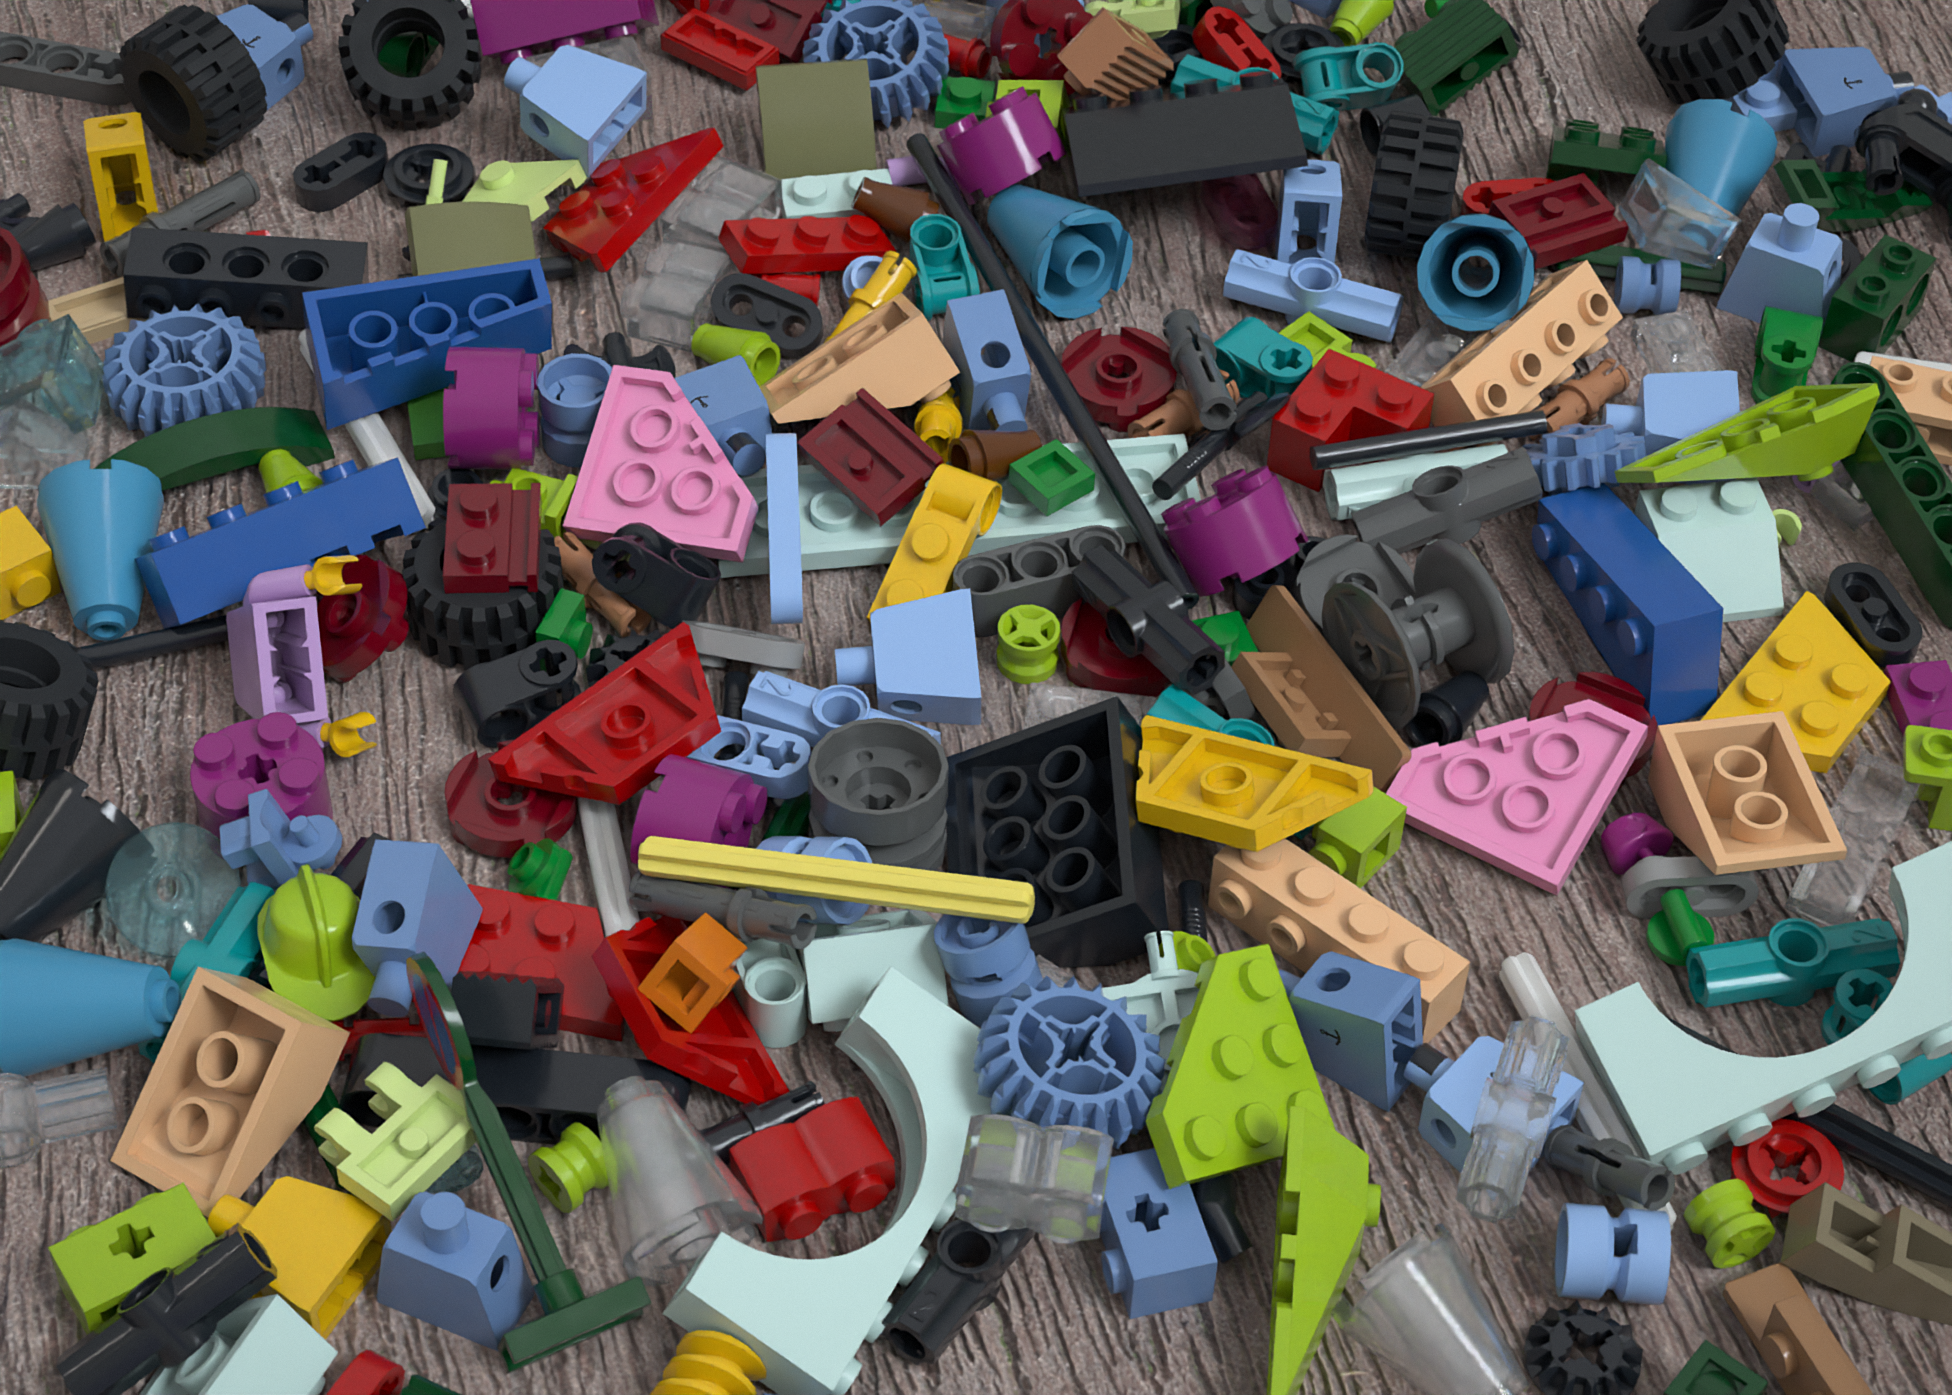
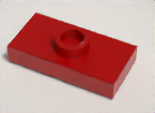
[661,7,780,91]

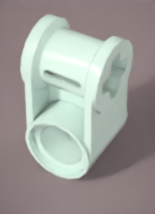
[732,938,807,1048]

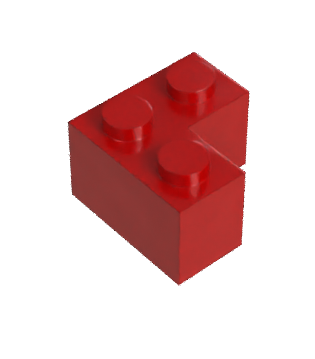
[1267,349,1435,492]

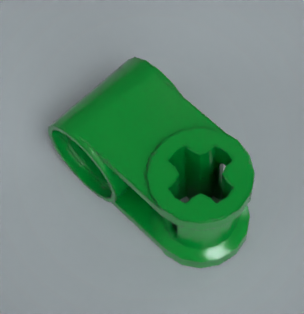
[1751,306,1823,404]

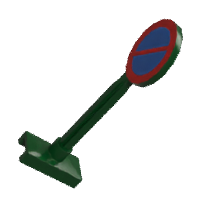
[406,952,652,1374]

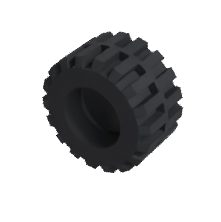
[338,0,482,131]
[1636,0,1790,105]
[119,4,268,161]
[1365,110,1464,259]
[402,518,564,671]
[0,620,98,781]

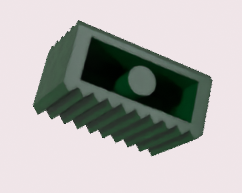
[1394,0,1519,116]

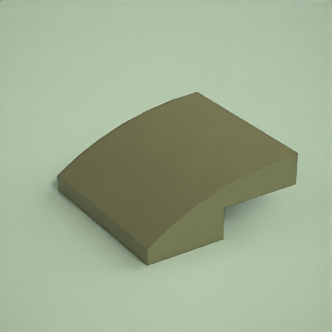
[755,58,877,185]
[404,202,536,277]

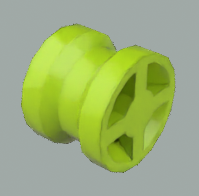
[996,605,1060,684]
[527,1123,617,1214]
[1683,1179,1776,1269]

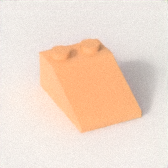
[759,292,960,424]
[1648,711,1847,875]
[110,967,350,1218]

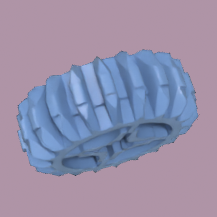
[803,0,949,129]
[102,303,266,437]
[973,975,1166,1157]

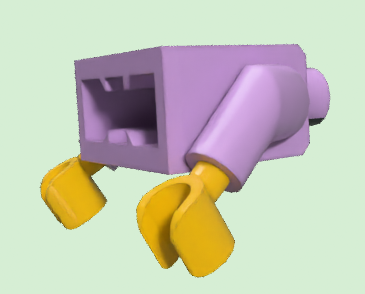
[226,555,377,757]

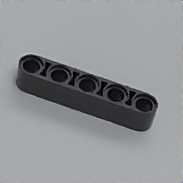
[340,1033,692,1154]

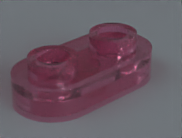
[1200,173,1278,251]

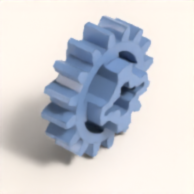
[1523,423,1646,496]

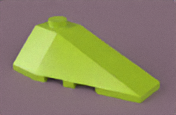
[1614,383,1880,483]
[1266,1106,1381,1395]

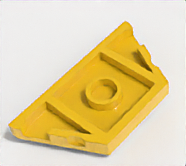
[1700,591,1891,773]
[1136,715,1373,852]

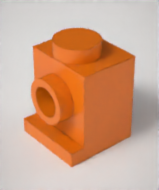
[637,912,748,1034]

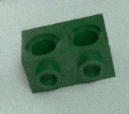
[1818,234,1937,362]

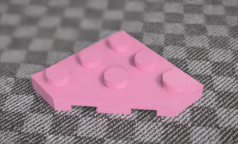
[563,365,759,563]
[1386,699,1648,896]

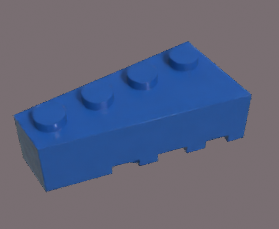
[302,258,552,430]
[135,457,426,628]
[1532,483,1724,727]

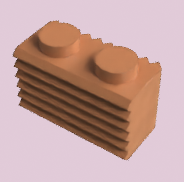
[1057,7,1173,102]

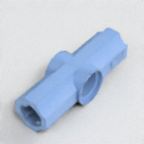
[1223,249,1404,343]
[742,671,941,748]

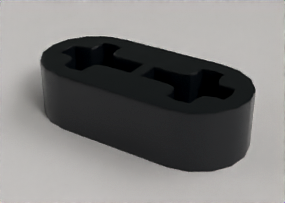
[293,132,389,212]

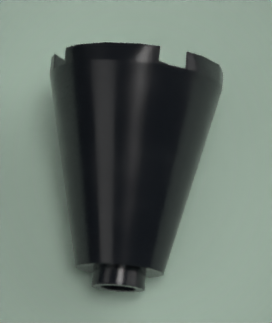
[0,768,156,943]

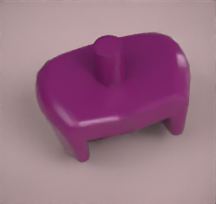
[1601,812,1673,875]

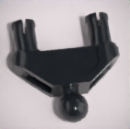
[1854,88,1952,240]

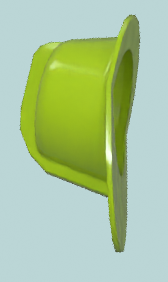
[258,864,375,1022]

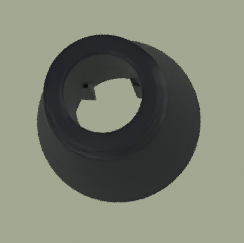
[15,202,97,271]
[1405,671,1489,747]

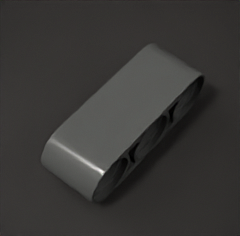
[952,525,1125,638]

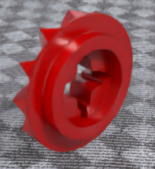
[1730,1119,1844,1219]

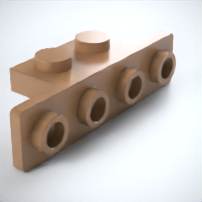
[1231,585,1411,794]
[1723,1262,1873,1395]

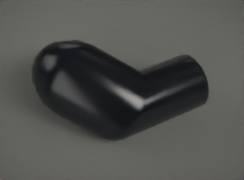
[1189,1173,1253,1263]

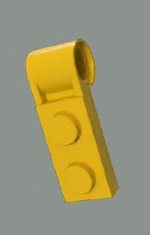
[866,463,1002,622]

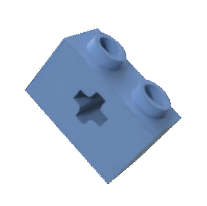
[1081,1148,1218,1319]

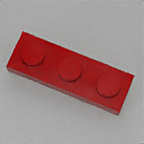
[718,215,897,274]

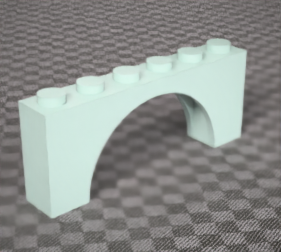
[1575,841,1952,1175]
[662,966,1009,1395]

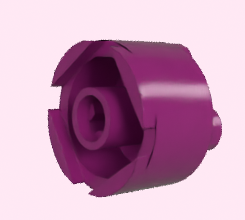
[937,86,1067,206]
[443,347,540,470]
[1161,466,1308,597]
[190,712,333,861]
[630,754,767,889]

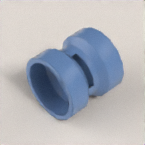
[1614,256,1681,317]

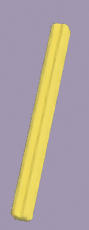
[638,836,1035,924]

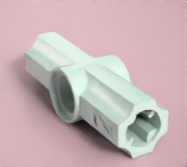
[1323,444,1508,520]

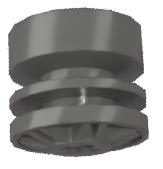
[808,718,949,871]

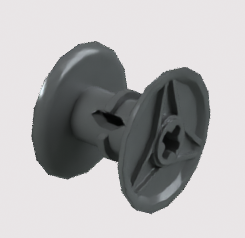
[1321,538,1515,729]

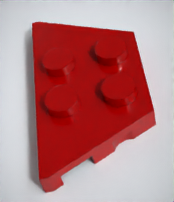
[543,127,724,272]
[488,622,722,805]
[411,884,625,1042]
[591,915,790,1105]

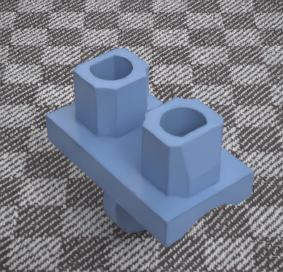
[219,789,343,892]

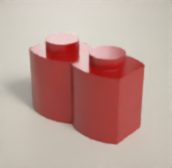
[729,1097,895,1242]

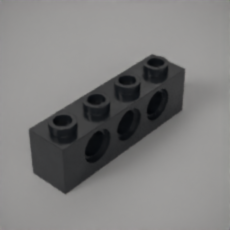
[123,227,369,329]

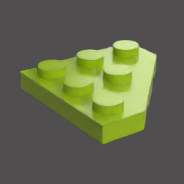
[1146,944,1335,1189]

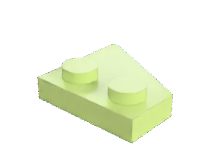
[462,159,587,222]

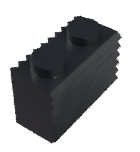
[446,971,564,1050]

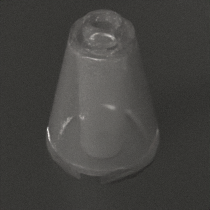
[596,1076,763,1286]
[1330,1223,1530,1395]

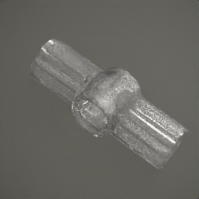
[1456,1016,1570,1223]
[0,1067,118,1168]

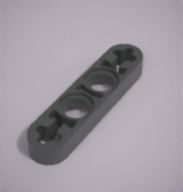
[0,31,132,106]

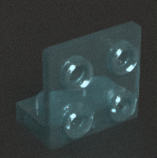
[0,314,104,435]

